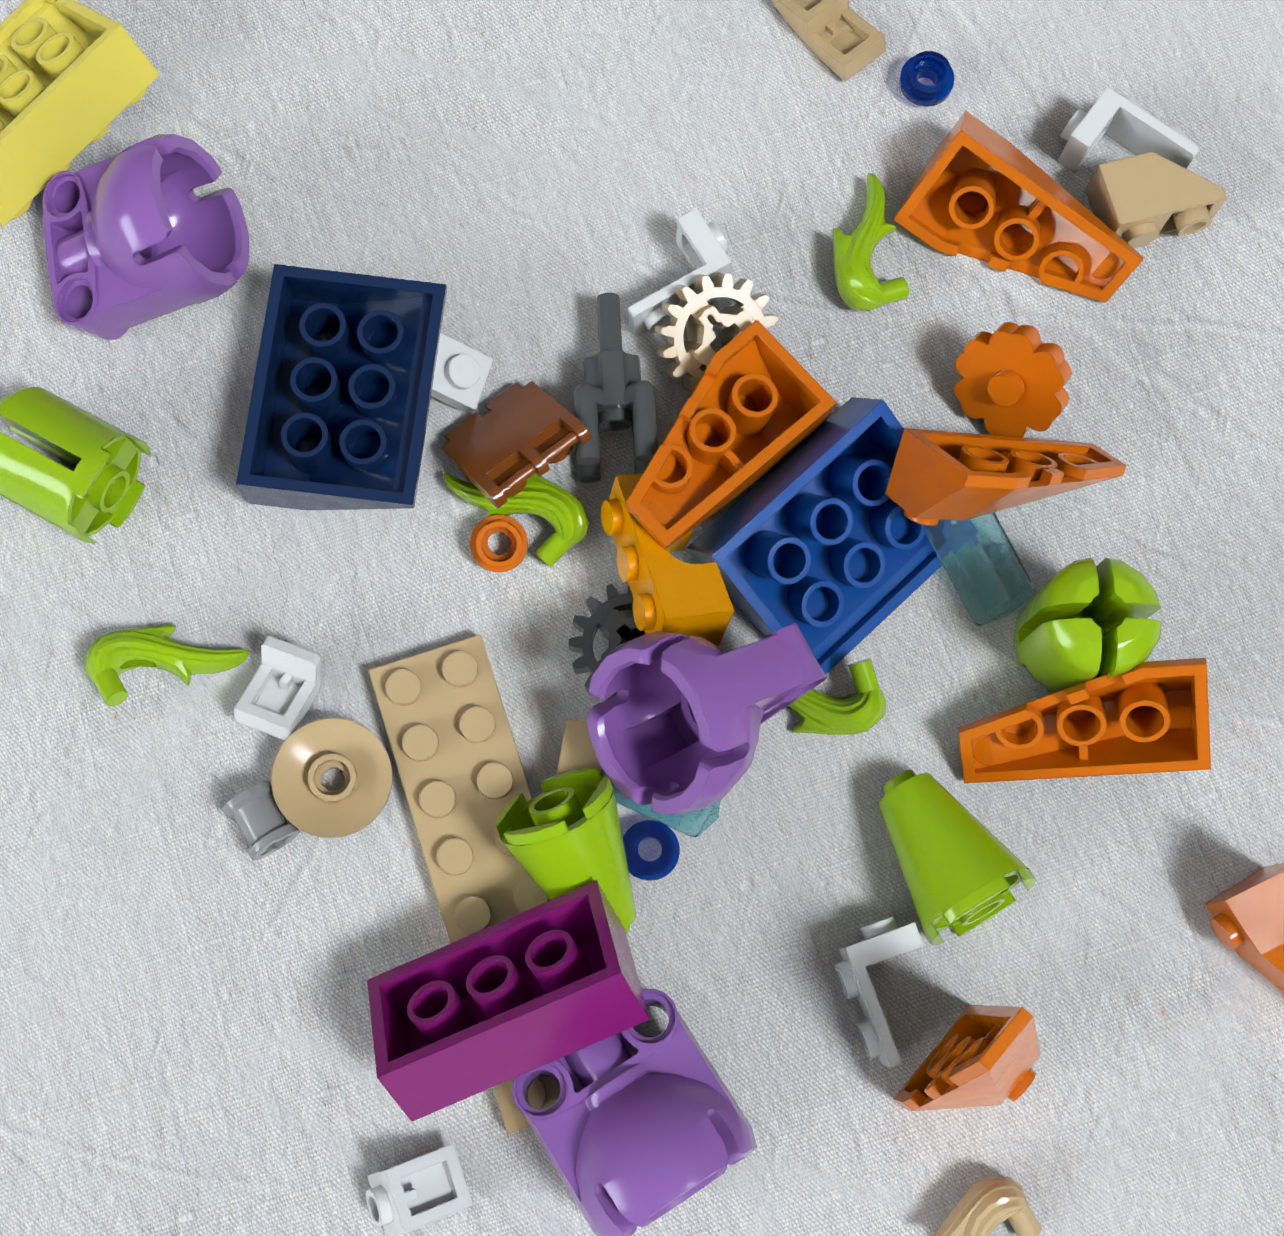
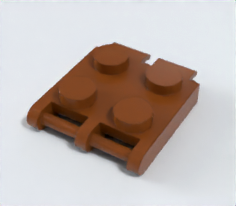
[441,381,592,508]

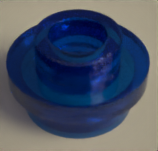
[899,51,954,107]
[623,820,680,881]

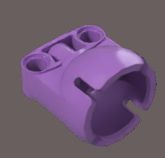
[43,134,249,340]
[587,623,827,815]
[512,989,757,1236]

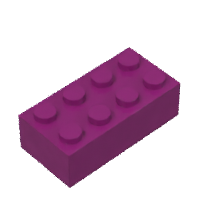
[367,880,650,1122]

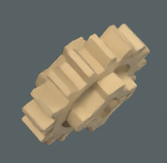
[655,272,780,392]

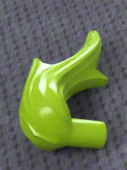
[832,173,909,311]
[444,473,589,567]
[84,624,250,706]
[789,659,887,735]

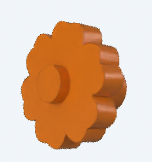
[954,322,1072,438]

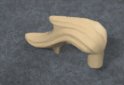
[934,1175,1042,1236]

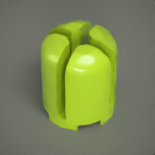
[0,387,151,544]
[1013,558,1162,693]

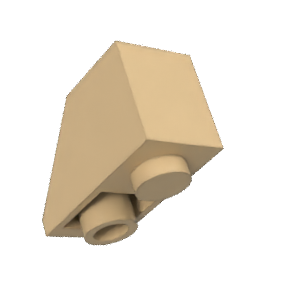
[1085,151,1227,248]

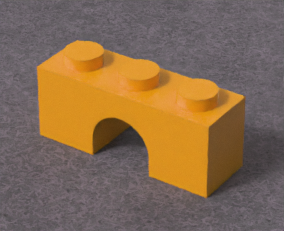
[601,473,734,646]

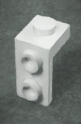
[1057,87,1199,173]
[628,208,732,336]
[835,916,924,1068]

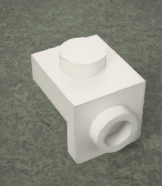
[431,333,493,413]
[234,636,321,740]

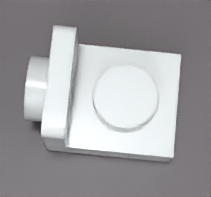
[366,1144,473,1236]

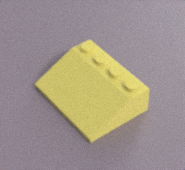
[0,0,160,227]

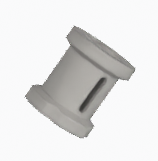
[222,781,300,861]

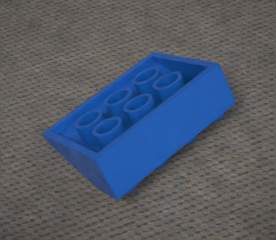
[686,397,978,675]

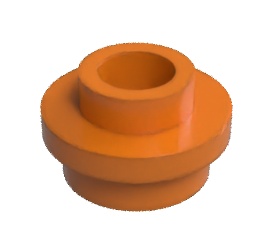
[470,514,528,572]

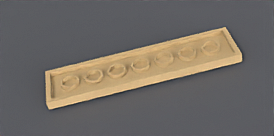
[368,634,561,1134]

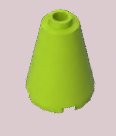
[494,768,636,934]
[878,769,1036,945]

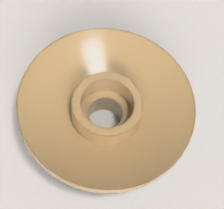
[271,718,393,838]

